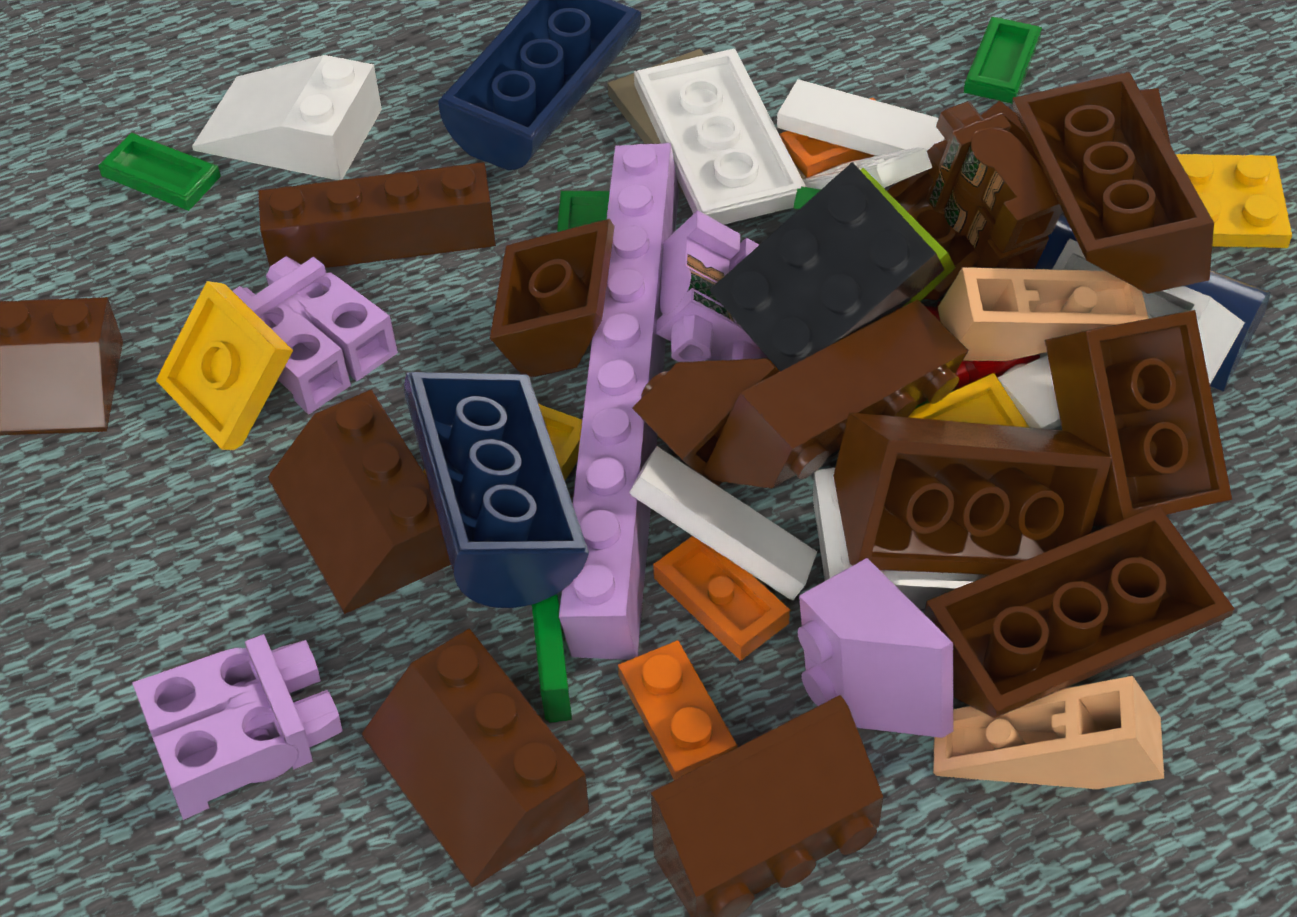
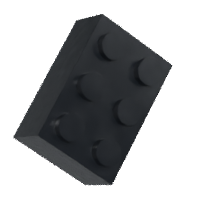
[710,162,945,371]

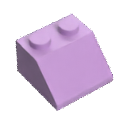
[798,558,953,738]

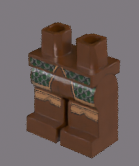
[926,101,1062,269]

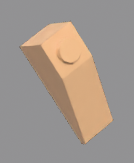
[938,267,1149,361]
[933,676,1164,789]

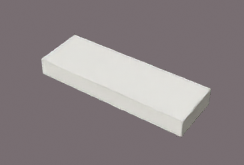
[777,79,946,156]
[803,147,932,190]
[629,446,817,600]

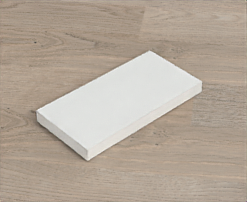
[634,49,806,225]

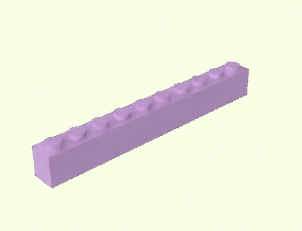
[559,143,679,660]

